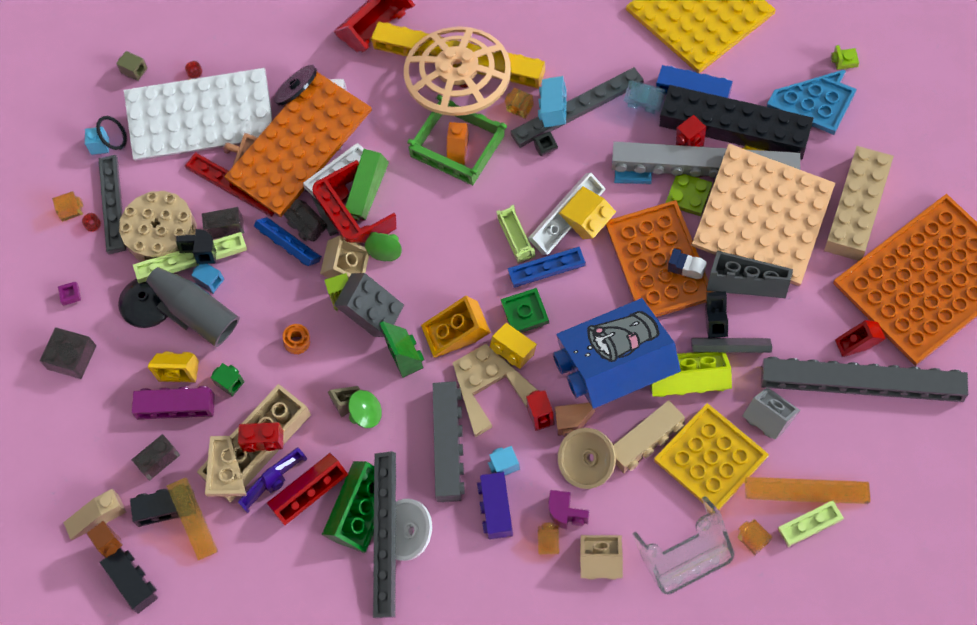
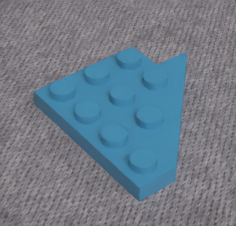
[767,70,857,135]

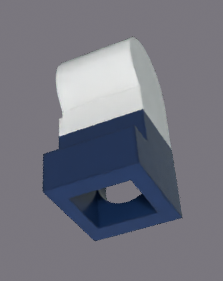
[668,248,707,279]

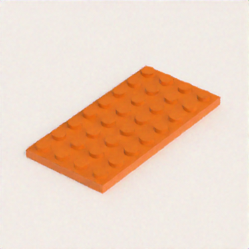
[224,72,372,218]

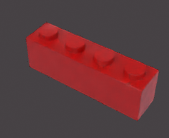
[267,453,349,526]

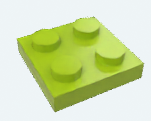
[666,174,713,216]

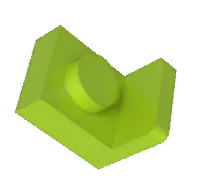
[831,45,859,70]

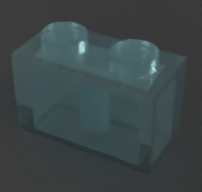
[624,80,666,114]

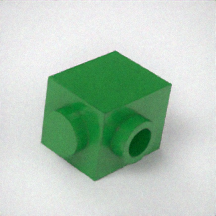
[210,363,244,397]

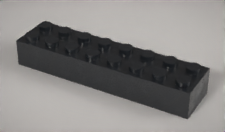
[659,85,814,160]

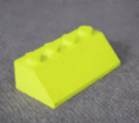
[650,352,732,397]

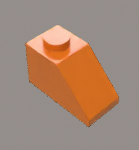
[447,122,469,166]

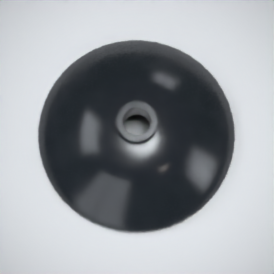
[118,279,168,328]

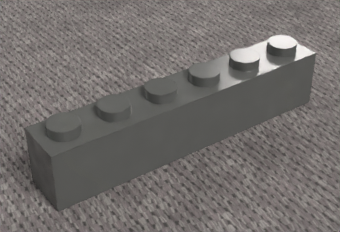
[433,381,465,502]

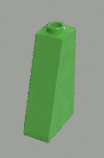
[346,149,389,221]

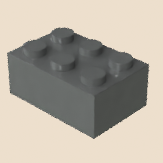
[334,273,404,337]

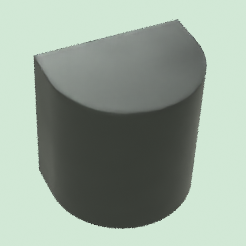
[534,131,558,156]

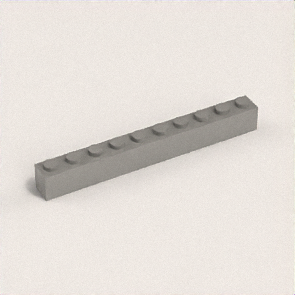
[611,142,800,178]

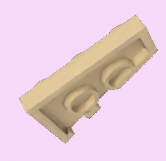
[205,436,247,497]

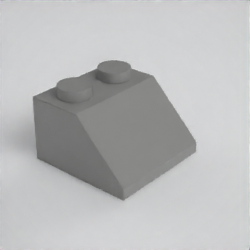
[742,387,800,440]

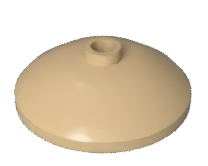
[558,428,616,489]

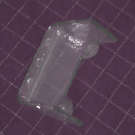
[632,496,734,594]

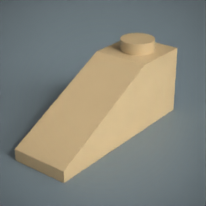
[63,489,127,540]

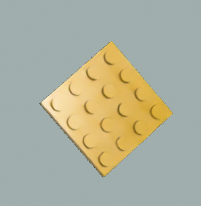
[654,403,769,514]

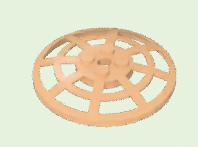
[404,27,511,116]

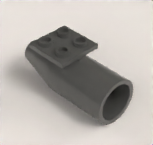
[146,267,240,347]

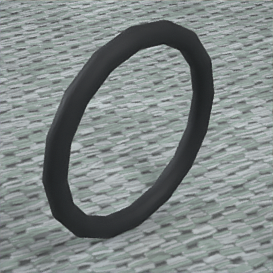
[96,116,127,150]

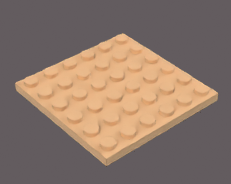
[691,144,835,286]

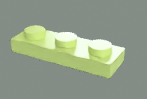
[778,500,844,547]

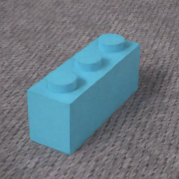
[538,76,567,128]

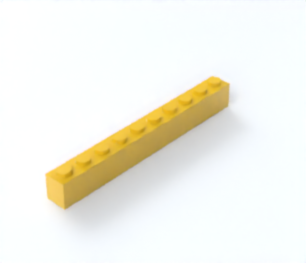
[371,22,546,89]

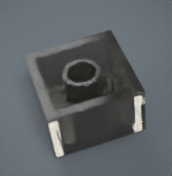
[40,327,97,379]

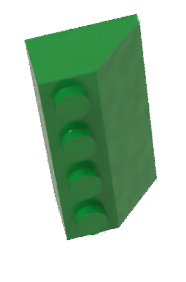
[322,461,374,553]

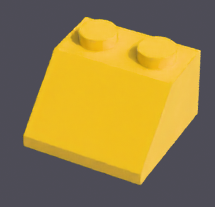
[559,186,616,239]
[148,351,199,383]

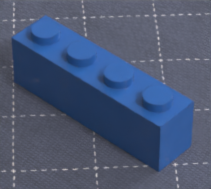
[656,65,733,98]

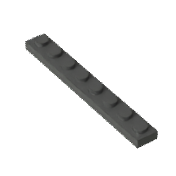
[510,67,644,148]
[373,451,396,618]

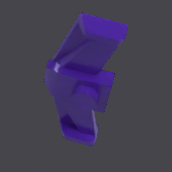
[238,447,307,513]

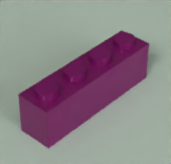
[132,386,215,420]

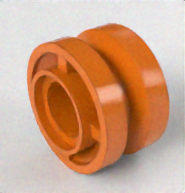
[283,324,310,354]

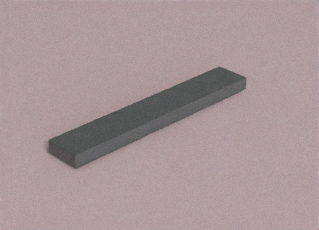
[98,155,126,254]

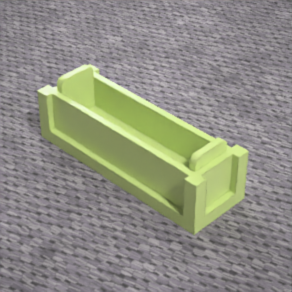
[496,205,535,264]

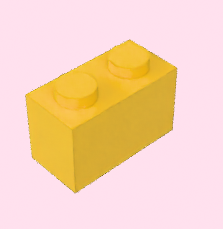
[489,323,537,369]

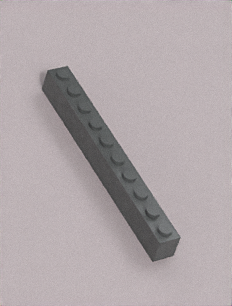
[761,357,968,402]

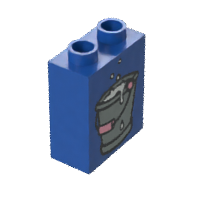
[552,298,681,409]

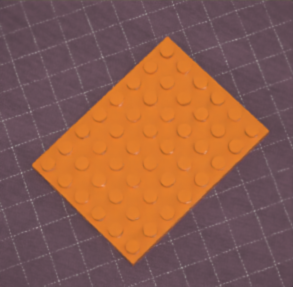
[833,193,977,366]

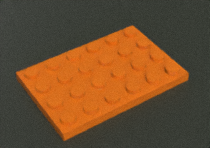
[605,200,713,317]

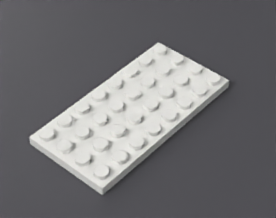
[124,68,273,161]

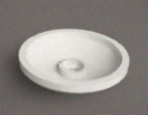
[396,499,432,561]

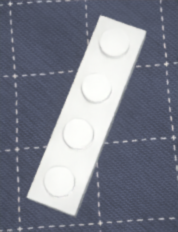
[303,143,364,198]

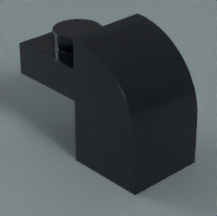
[176,229,217,264]
[705,291,728,338]

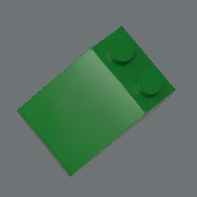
[380,321,424,378]

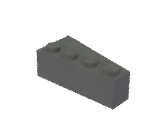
[706,251,793,298]

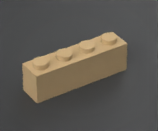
[613,400,685,473]

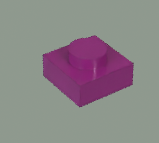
[58,281,81,306]

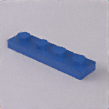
[254,217,322,266]
[508,246,586,288]

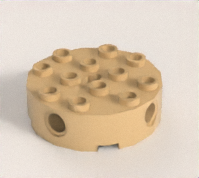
[119,191,197,262]

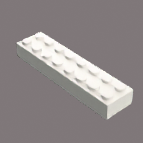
[527,172,606,255]

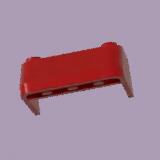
[333,0,415,52]
[312,160,397,243]

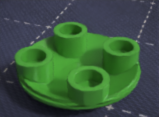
[365,232,402,261]
[348,390,382,428]

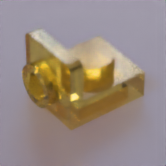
[538,522,559,554]

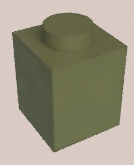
[116,51,148,81]

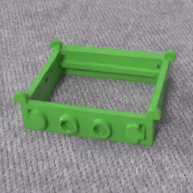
[407,94,507,185]

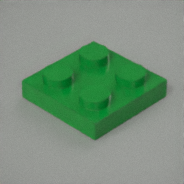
[501,288,549,333]

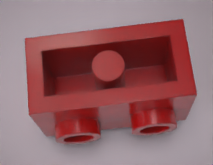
[676,115,706,147]
[238,422,284,452]

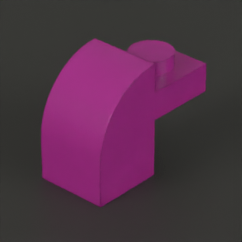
[549,490,589,529]

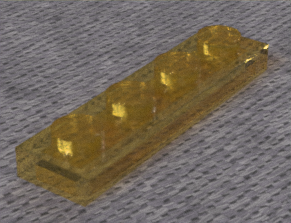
[167,477,218,560]

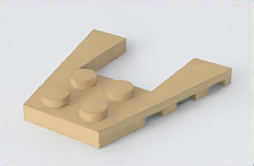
[453,344,537,437]

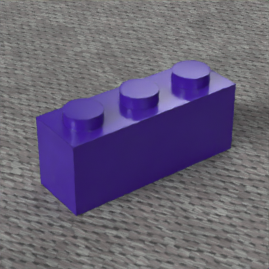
[477,472,513,539]

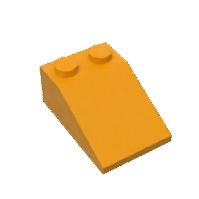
[421,296,491,358]

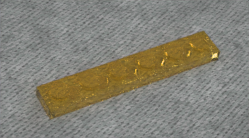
[745,477,871,504]

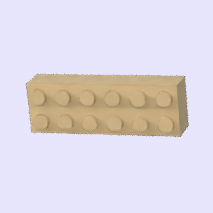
[824,146,894,261]
[197,384,311,503]

